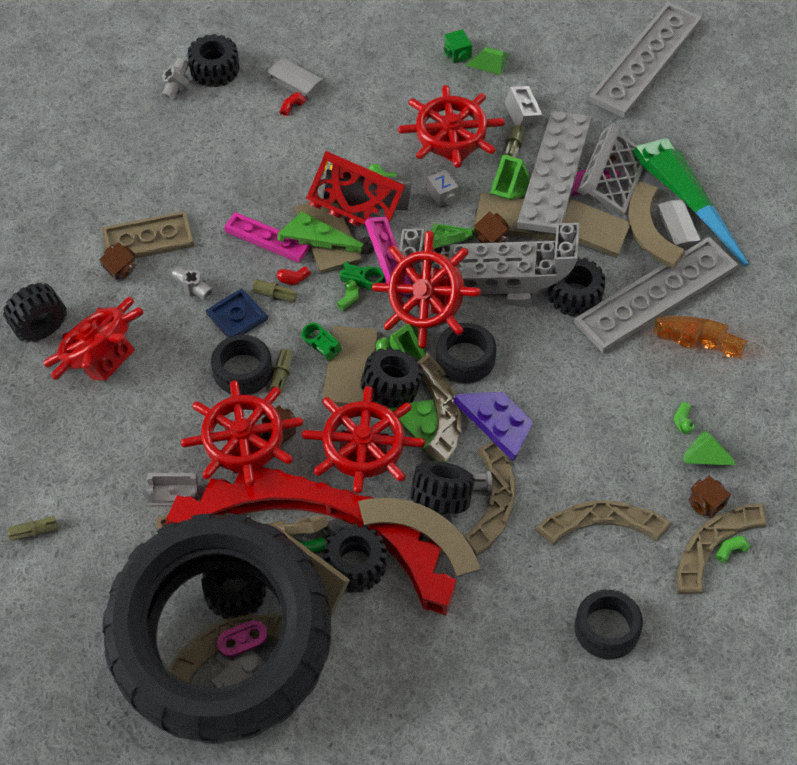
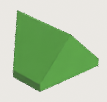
[465,47,510,75]
[490,154,531,200]
[390,324,426,362]
[683,430,735,465]

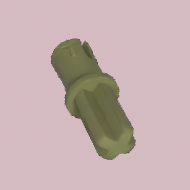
[504,125,525,157]
[252,279,297,302]
[268,349,293,393]
[7,515,58,541]

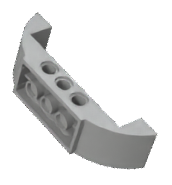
[400,223,579,294]

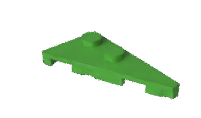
[277,211,364,252]
[431,223,474,249]
[389,399,448,463]

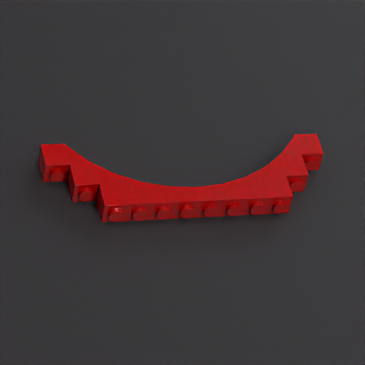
[166,466,456,616]

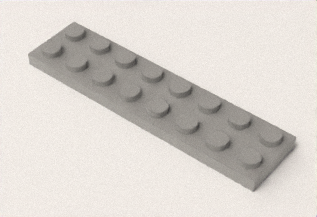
[589,2,702,118]
[517,111,592,234]
[574,237,738,353]

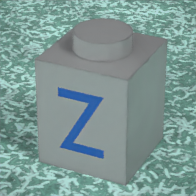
[427,170,458,207]

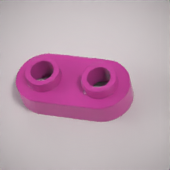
[217,620,268,657]

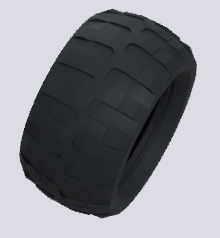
[102,513,332,744]

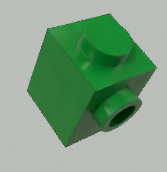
[444,29,472,63]

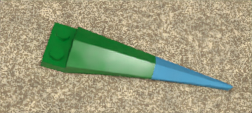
[633,138,748,266]

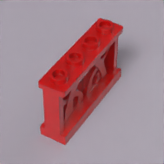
[305,150,406,227]

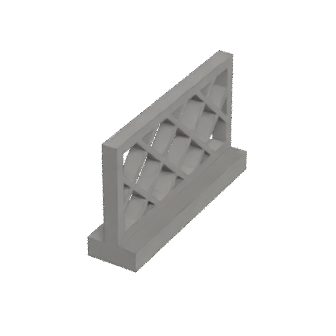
[577,123,643,215]

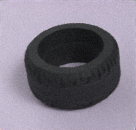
[436,322,497,383]
[211,334,272,395]
[574,589,643,659]

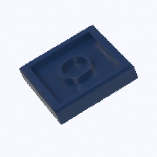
[206,288,268,338]

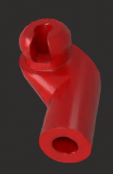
[279,92,306,116]
[276,266,311,286]

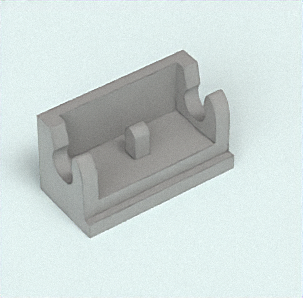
[505,86,542,131]
[147,473,198,506]

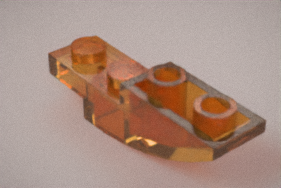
[653,316,747,359]

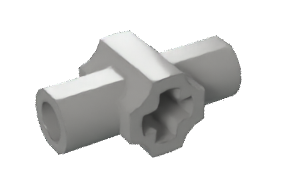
[162,57,189,100]
[172,266,214,301]

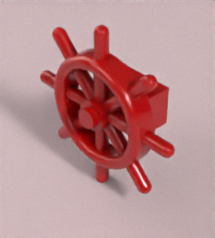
[397,85,505,168]
[372,231,481,349]
[43,297,143,381]
[180,380,304,486]
[301,386,425,494]

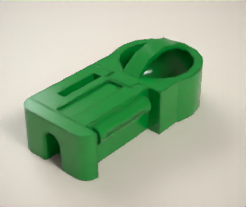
[339,261,385,291]
[301,322,342,361]

